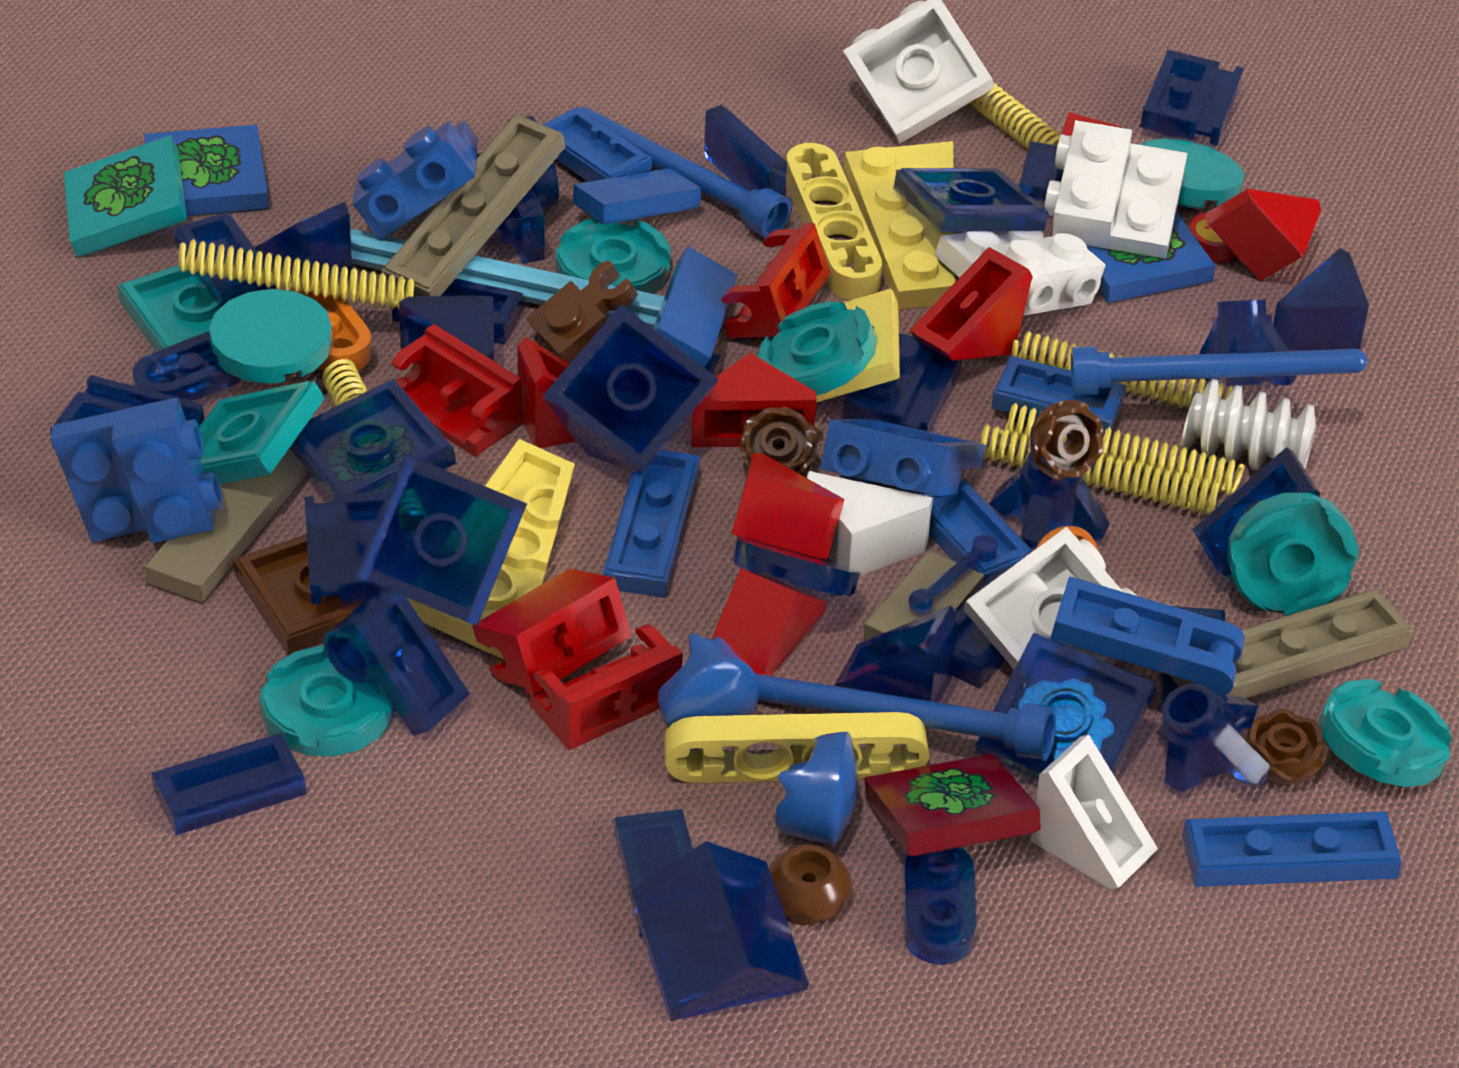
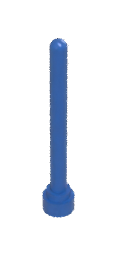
[579,107,792,238]
[1071,346,1367,396]
[756,674,1056,761]

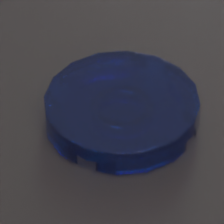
[731,538,861,597]

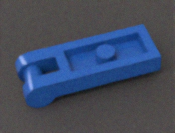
[1050,576,1245,697]

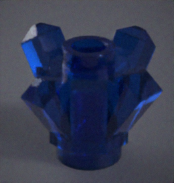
[1198,299,1297,386]
[989,452,1110,549]
[1156,684,1270,794]

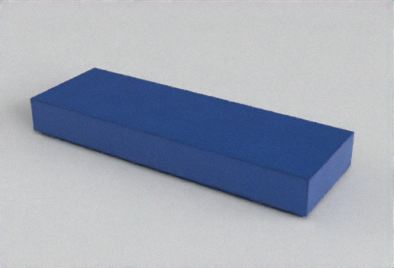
[648,246,738,373]
[603,447,701,598]
[1182,811,1402,887]

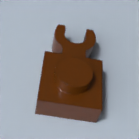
[526,260,638,363]

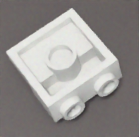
[843,0,995,144]
[1044,120,1187,259]
[935,222,1106,315]
[964,527,1137,689]

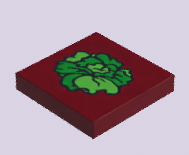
[864,753,1041,857]

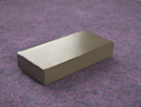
[863,550,985,666]

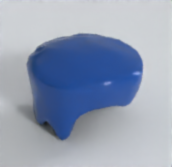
[658,633,759,728]
[775,731,857,846]

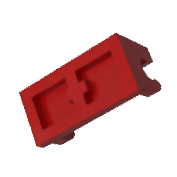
[721,223,831,338]
[387,324,522,457]
[472,568,632,695]
[530,624,683,750]

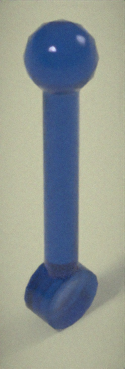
[908,535,998,614]

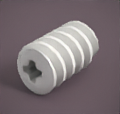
[1180,378,1317,483]

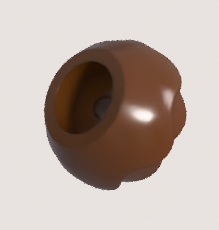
[1029,400,1104,480]
[740,407,818,474]
[1243,708,1329,785]
[764,845,853,926]

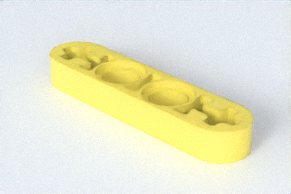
[785,143,882,300]
[664,712,929,783]

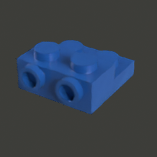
[352,120,478,241]
[51,397,223,543]
[820,419,986,505]

